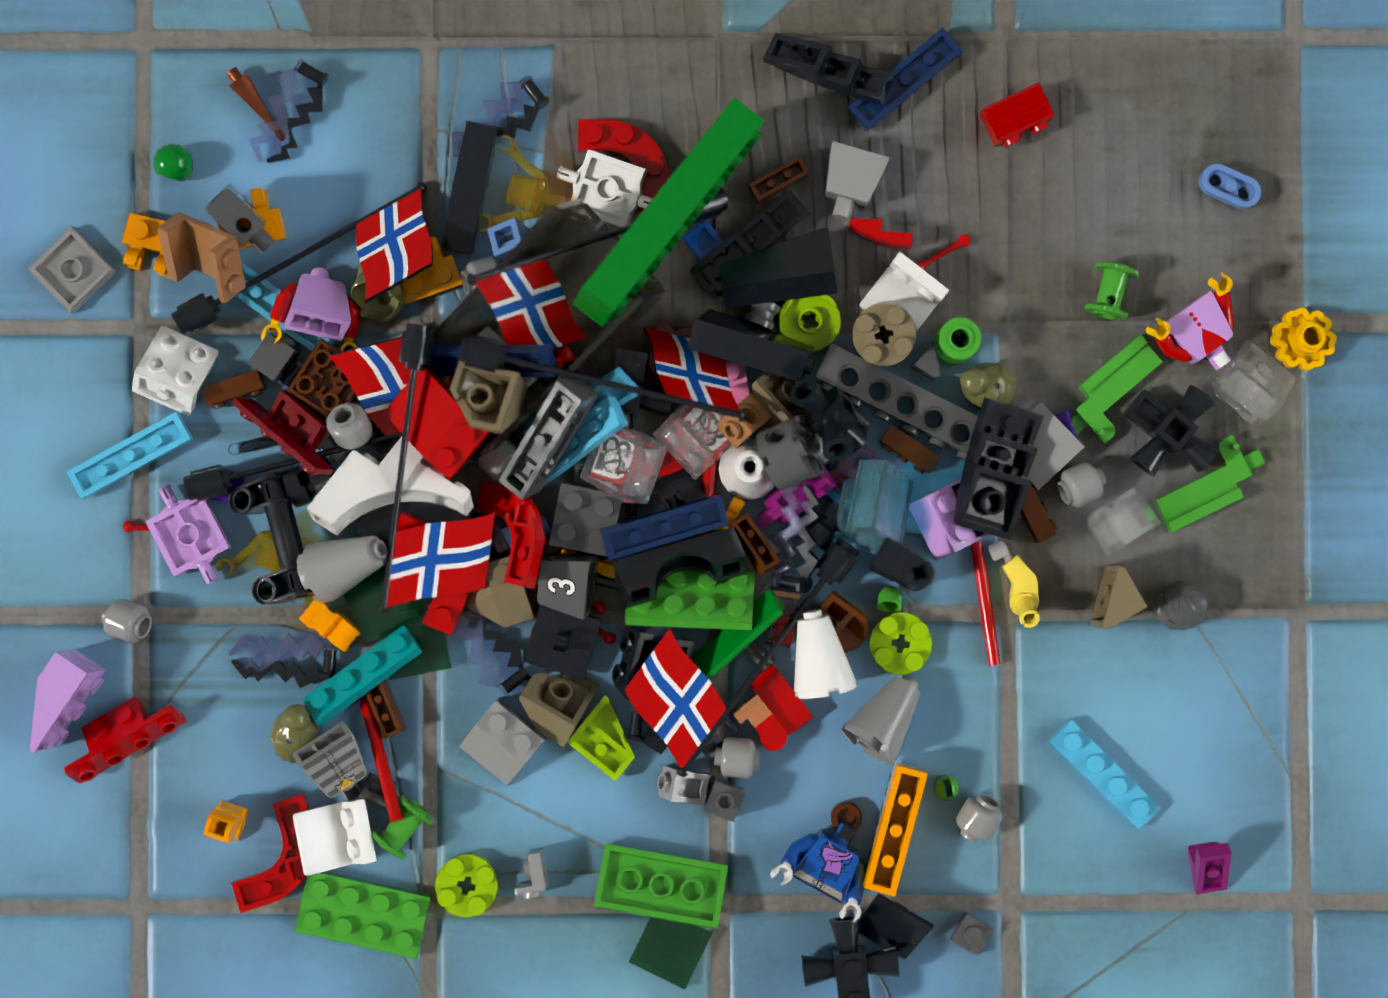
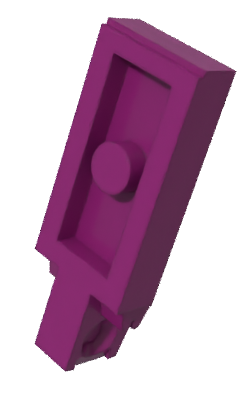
[756,465,837,529]

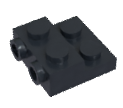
[612,627,695,694]

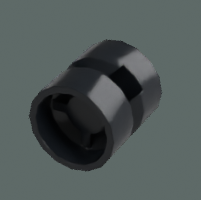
[283,456,334,508]
[795,494,853,552]

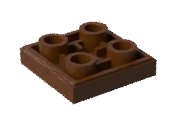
[287,338,357,417]

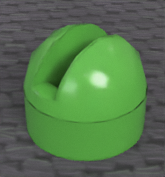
[877,586,902,613]
[934,774,960,801]

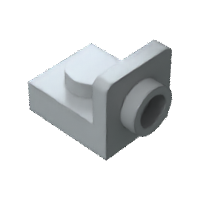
[657,766,710,806]
[514,848,549,899]

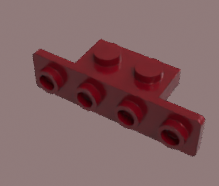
[232,390,335,476]

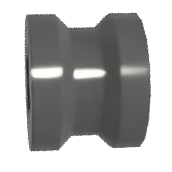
[743,302,781,331]

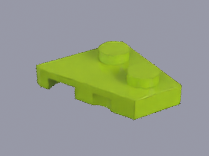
[567,695,635,782]

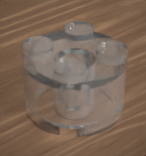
[1086,488,1161,557]

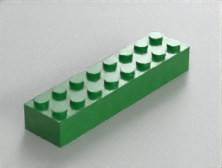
[572,97,764,328]

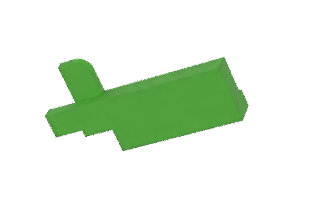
[1071,334,1163,444]
[1153,435,1265,532]

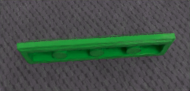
[691,589,785,680]

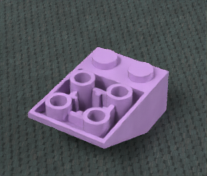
[908,478,1023,560]
[29,649,106,754]

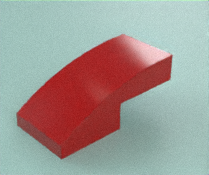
[848,218,913,250]
[750,664,814,736]

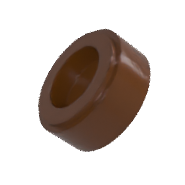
[830,801,862,830]

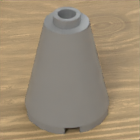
[297,536,388,603]
[841,675,921,765]

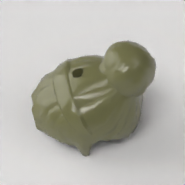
[351,263,404,323]
[960,362,1018,408]
[270,704,320,763]

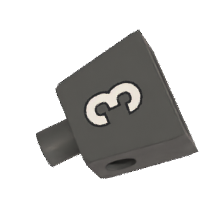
[205,183,275,253]
[535,553,599,619]

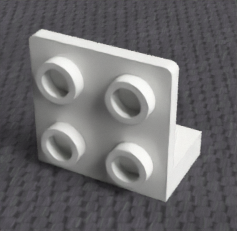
[859,252,949,333]
[132,326,218,416]
[293,799,377,876]

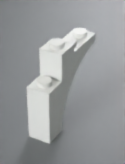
[307,436,474,536]

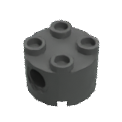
[756,415,824,490]

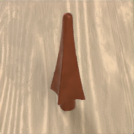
[226,67,286,141]

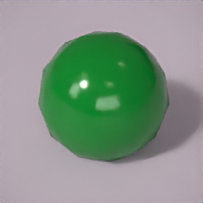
[153,144,193,182]

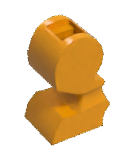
[299,599,362,652]
[204,800,249,844]

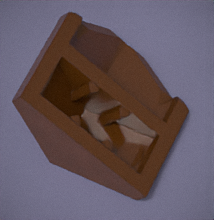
[815,590,869,653]

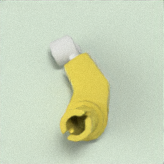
[988,541,1040,628]

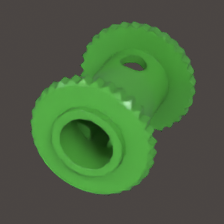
[1085,262,1139,320]
[933,317,982,365]
[371,795,434,859]

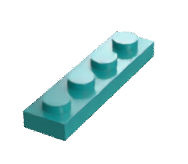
[302,625,422,726]

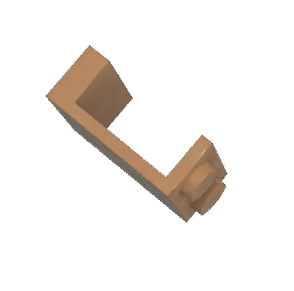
[157,212,246,304]

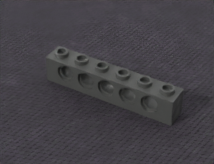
[814,344,978,461]

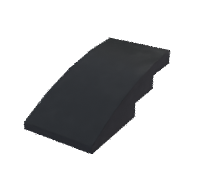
[953,397,1044,540]

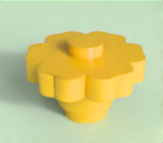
[1270,307,1337,371]

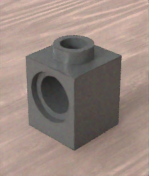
[248,333,301,384]
[704,777,745,822]

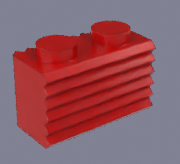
[979,82,1055,148]

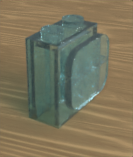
[837,459,914,554]

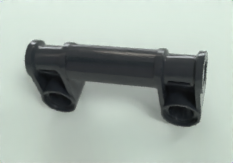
[228,472,314,605]
[869,536,935,591]

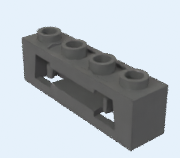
[499,377,599,500]

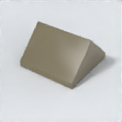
[1090,566,1147,629]

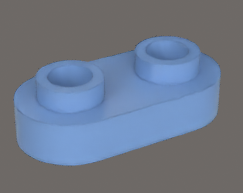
[1199,164,1261,209]

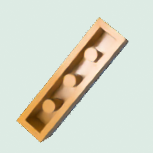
[863,762,928,897]

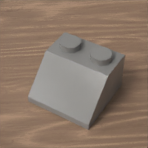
[459,698,546,786]

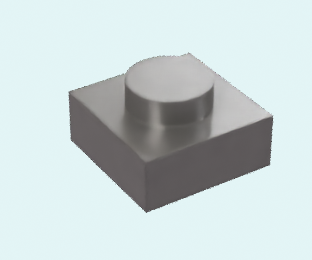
[950,911,994,956]

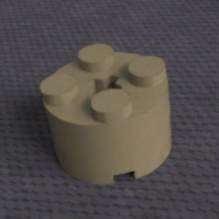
[852,302,916,366]

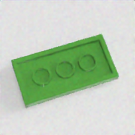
[625,570,755,630]
[593,843,728,929]
[294,872,432,959]

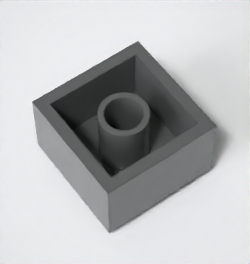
[548,483,624,556]

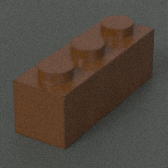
[748,156,809,204]
[202,369,267,410]
[879,424,940,475]
[1021,485,1057,543]
[728,513,780,577]
[366,679,406,739]

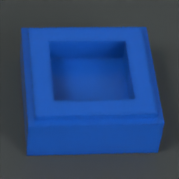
[681,220,724,262]

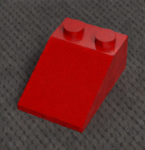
[384,365,491,479]

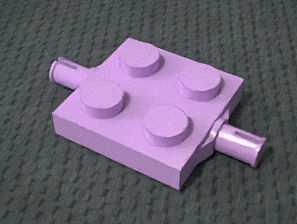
[145,485,232,585]

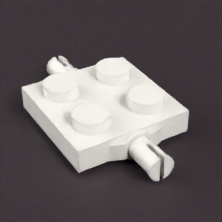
[557,149,653,227]

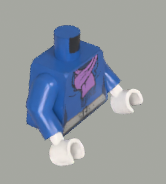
[770,822,865,923]

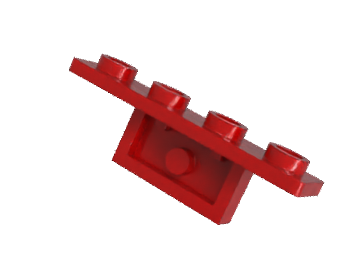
[64,696,187,784]

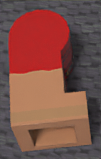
[731,693,787,751]

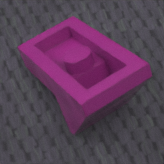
[1188,841,1232,895]

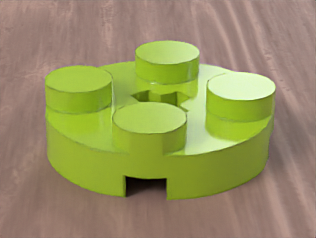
[779,295,841,352]
[869,612,932,675]
[435,853,499,917]

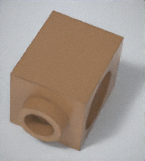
[715,393,772,448]

